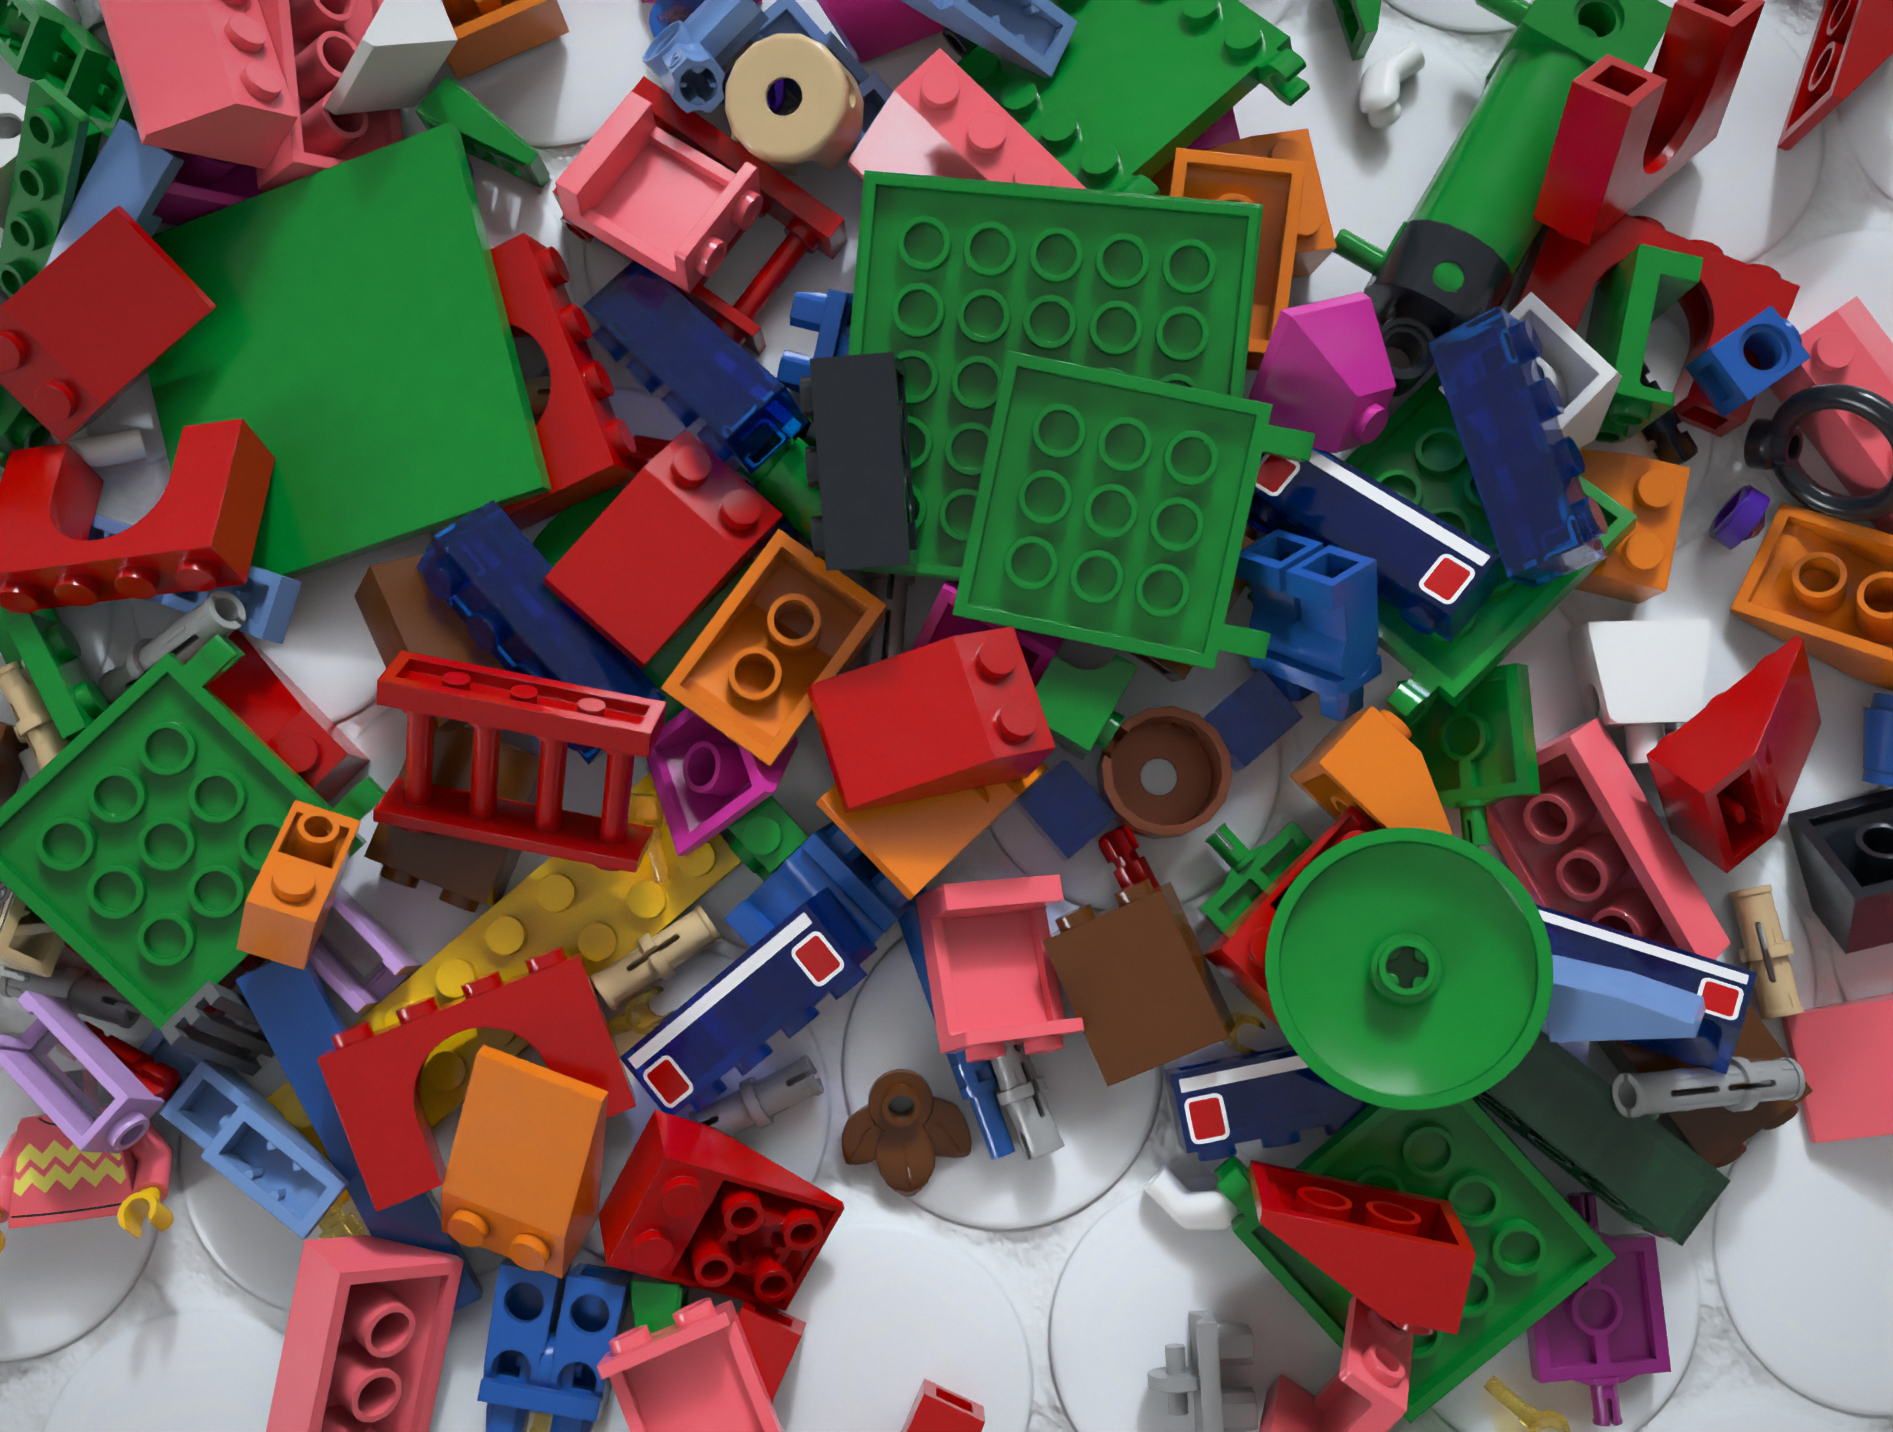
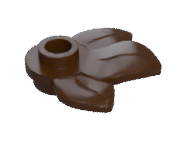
[842,1069,972,1197]

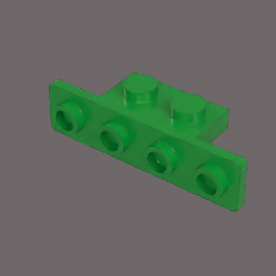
[0,79,102,298]
[0,606,109,741]

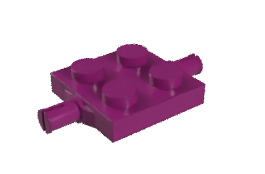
[1527,1192,1671,1426]

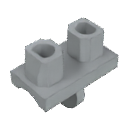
[1147,1310,1258,1432]

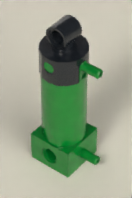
[1333,0,1673,397]

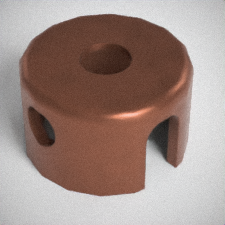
[1096,706,1232,839]

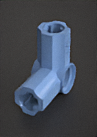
[642,0,770,113]

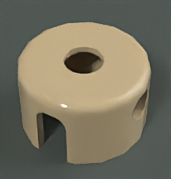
[725,33,864,176]

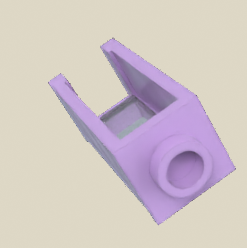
[309,884,421,1013]
[0,991,165,1154]

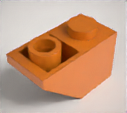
[237,800,361,970]

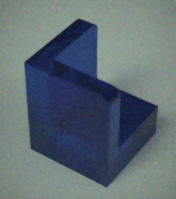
[1204,668,1303,772]
[1015,760,1117,862]

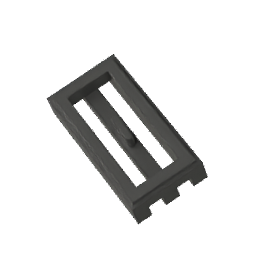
[160,981,275,1077]

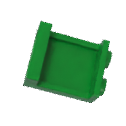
[1585,244,1703,443]

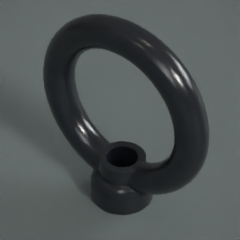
[1744,383,1893,521]

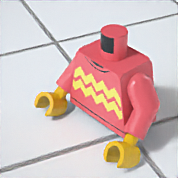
[0,1069,174,1253]

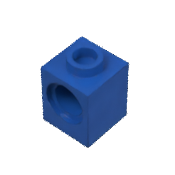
[1685,305,1811,418]

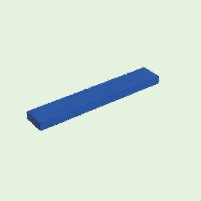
[236,960,484,1312]

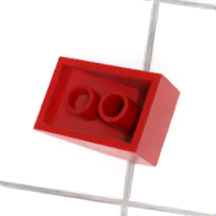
[1777,0,1893,151]
[0,205,217,443]
[542,429,783,670]
[807,626,1056,814]
[208,630,370,803]
[1248,1160,1476,1335]

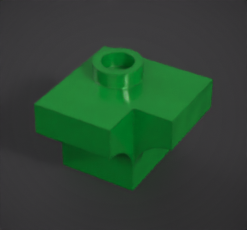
[1035,654,1138,760]

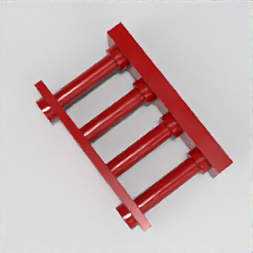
[552,76,847,355]
[373,650,667,873]

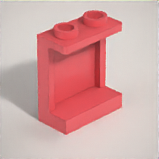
[555,91,763,293]
[916,874,1085,1063]
[1259,1296,1414,1432]
[596,1297,783,1432]

